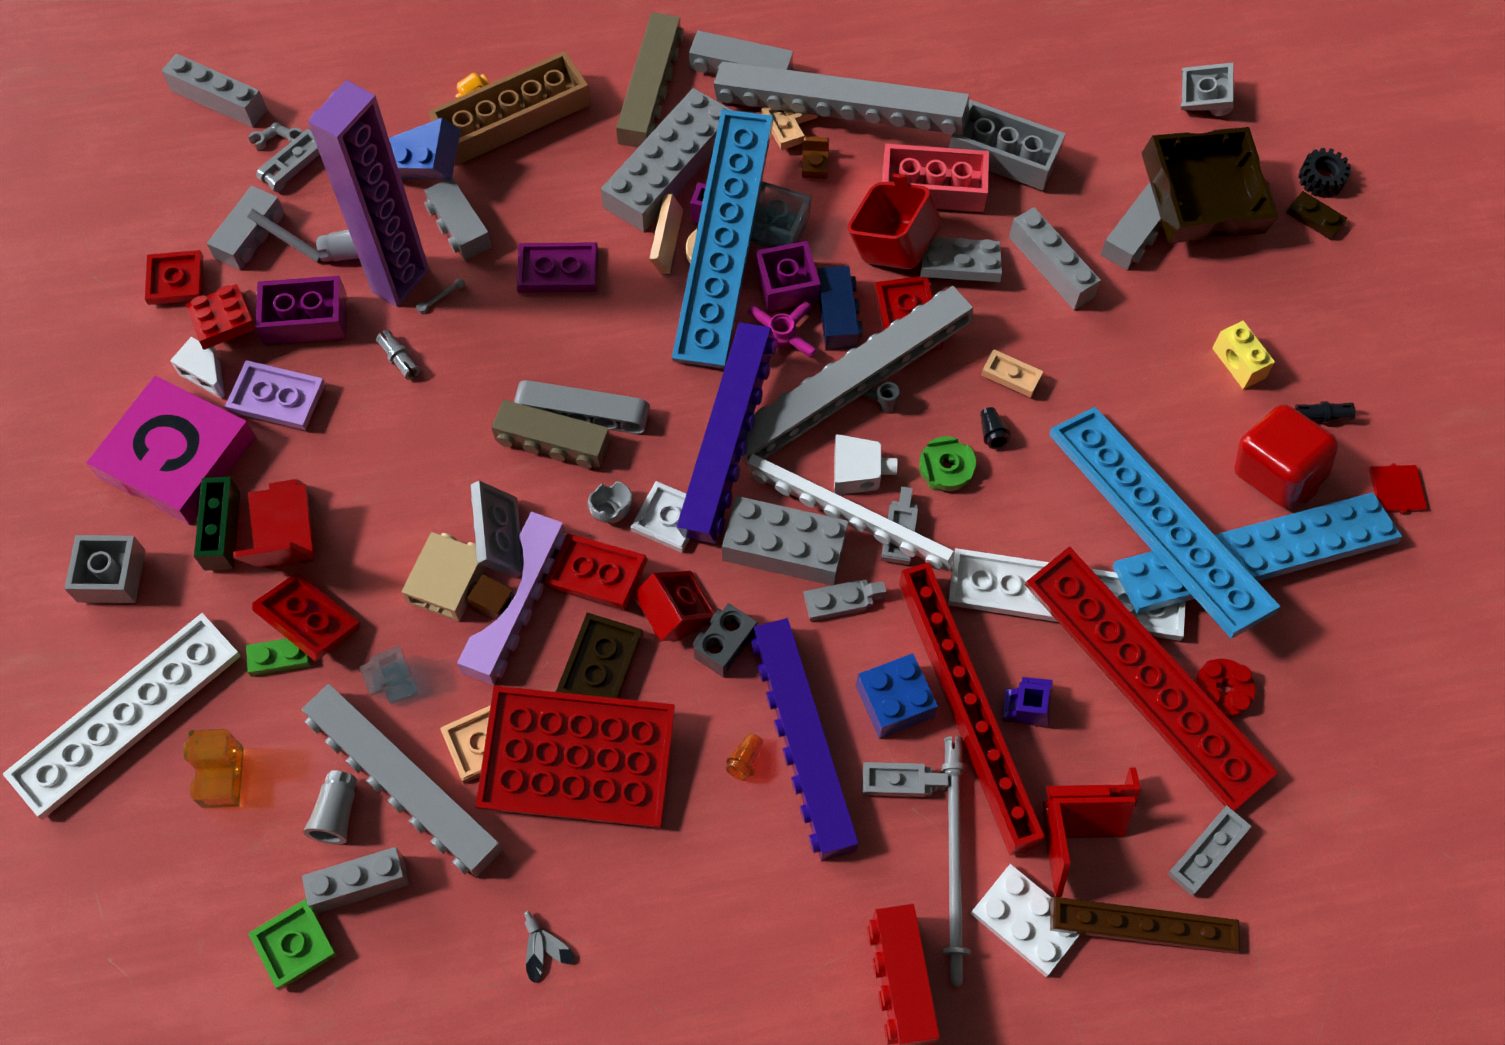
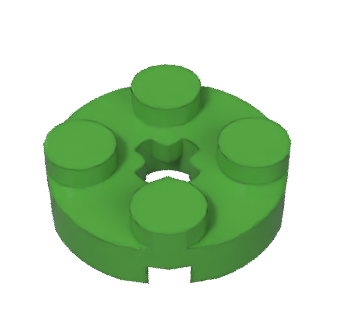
[919,436,976,491]

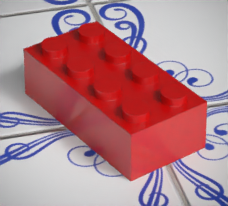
[867,904,940,1045]

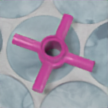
[747,301,817,358]

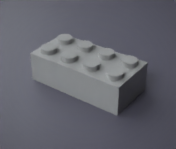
[949,100,1066,190]
[722,496,848,586]

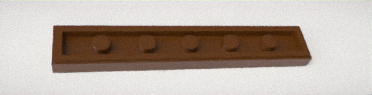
[1050,897,1240,954]

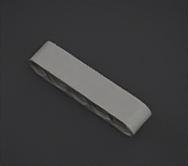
[514,380,650,434]

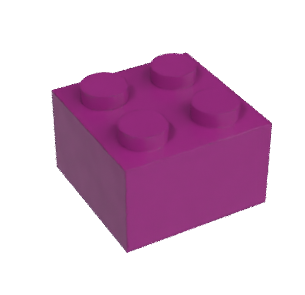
[755,241,821,312]

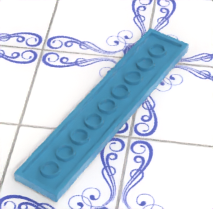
[672,109,774,369]
[1049,407,1281,639]
[1112,492,1402,614]

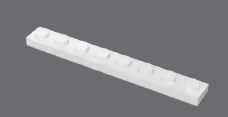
[747,454,954,571]

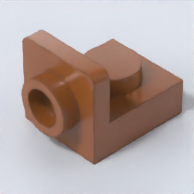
[802,136,829,178]

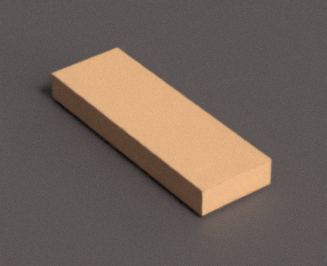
[649,194,683,274]

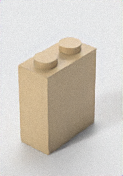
[401,532,486,622]

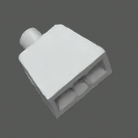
[834,435,897,495]

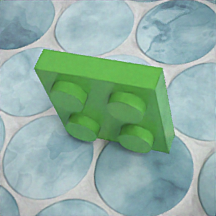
[248,899,337,991]

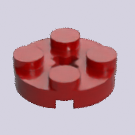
[1193,659,1255,719]

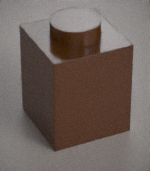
[467,574,515,621]

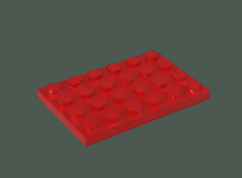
[475,686,675,828]

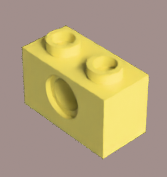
[1212,321,1275,389]

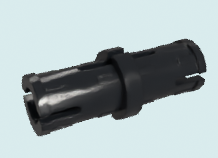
[1295,401,1356,423]

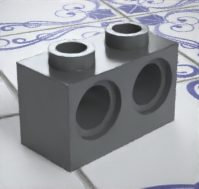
[693,603,757,677]

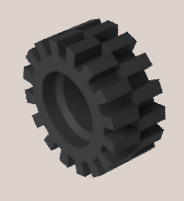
[1298,148,1351,198]

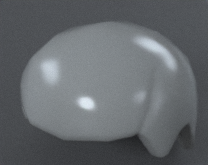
[587,481,633,523]

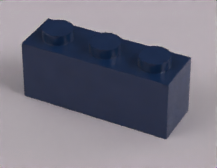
[817,266,863,350]

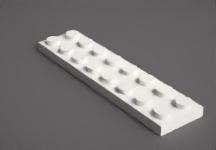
[948,548,1185,641]
[3,613,241,820]

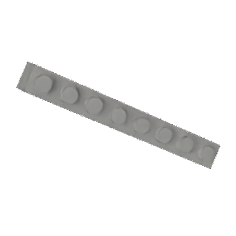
[301,683,503,878]

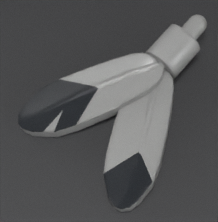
[524,911,574,982]

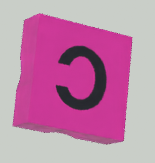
[86,376,256,525]

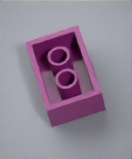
[256,276,347,345]

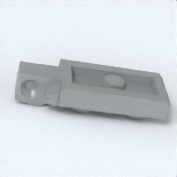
[881,487,918,565]
[803,580,887,622]
[863,762,948,797]

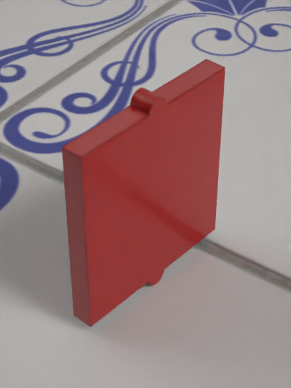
[1369,463,1427,514]

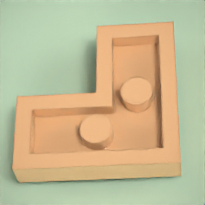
[762,107,818,150]

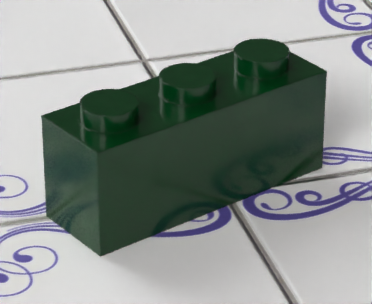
[194,477,240,571]

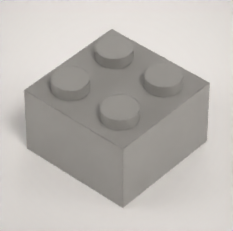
[64,535,146,603]

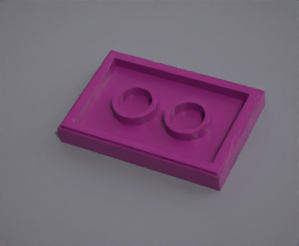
[517,242,598,293]

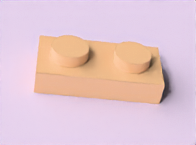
[981,350,1043,398]

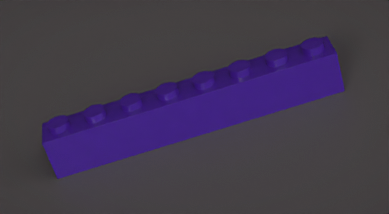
[676,322,778,543]
[749,618,859,861]

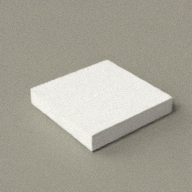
[631,481,690,553]

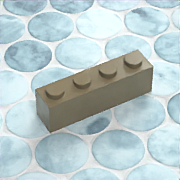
[491,400,611,469]

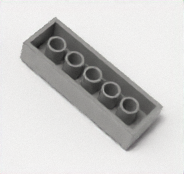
[600,88,733,232]

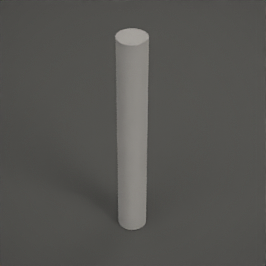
[247,209,320,263]

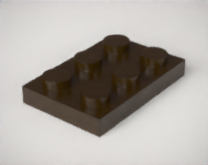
[556,612,643,698]

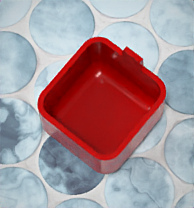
[847,174,941,269]
[1234,405,1338,508]

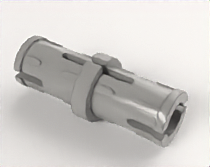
[376,330,420,380]

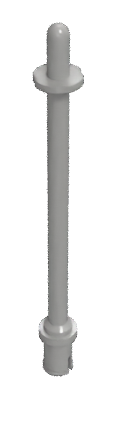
[942,736,971,987]

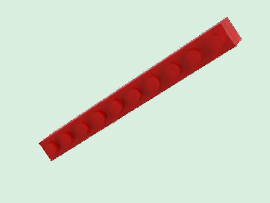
[899,562,1045,856]

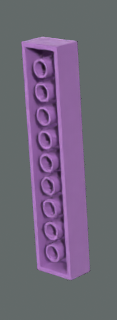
[308,80,429,307]

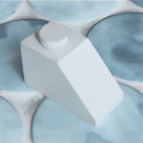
[170,337,225,399]

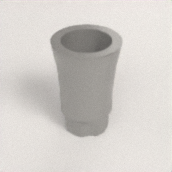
[316,229,359,262]
[303,770,357,845]

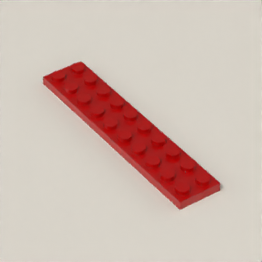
[1024,546,1278,811]

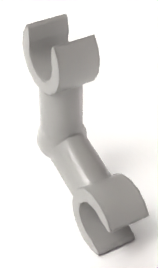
[248,122,303,151]

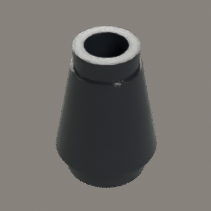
[980,407,1010,449]

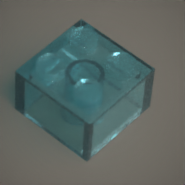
[751,181,811,248]

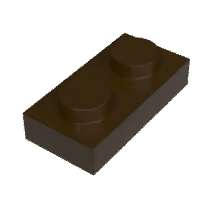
[1287,191,1347,240]

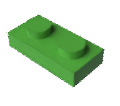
[246,638,310,677]

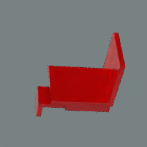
[233,479,315,568]
[1042,767,1141,897]

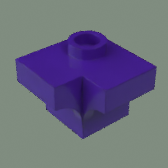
[1002,677,1053,726]

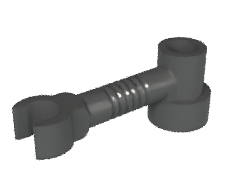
[862,382,899,413]

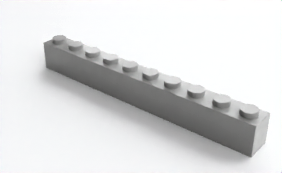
[714,61,969,135]
[741,286,973,466]

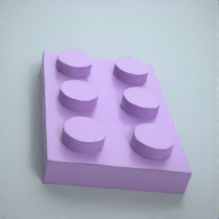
[225,360,325,430]

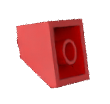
[633,570,716,642]

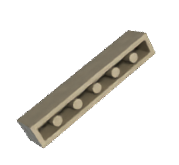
[616,12,684,147]

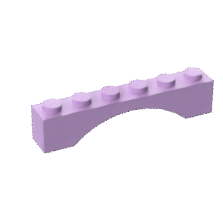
[457,512,567,685]

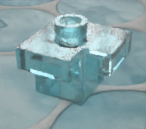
[360,646,419,704]

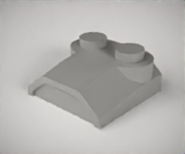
[1181,63,1234,116]

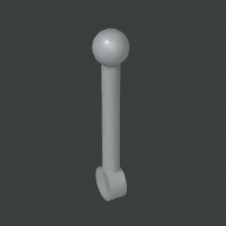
[416,279,465,314]

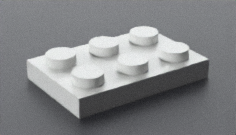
[970,864,1080,977]

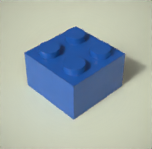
[856,653,938,739]

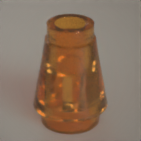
[726,733,763,781]

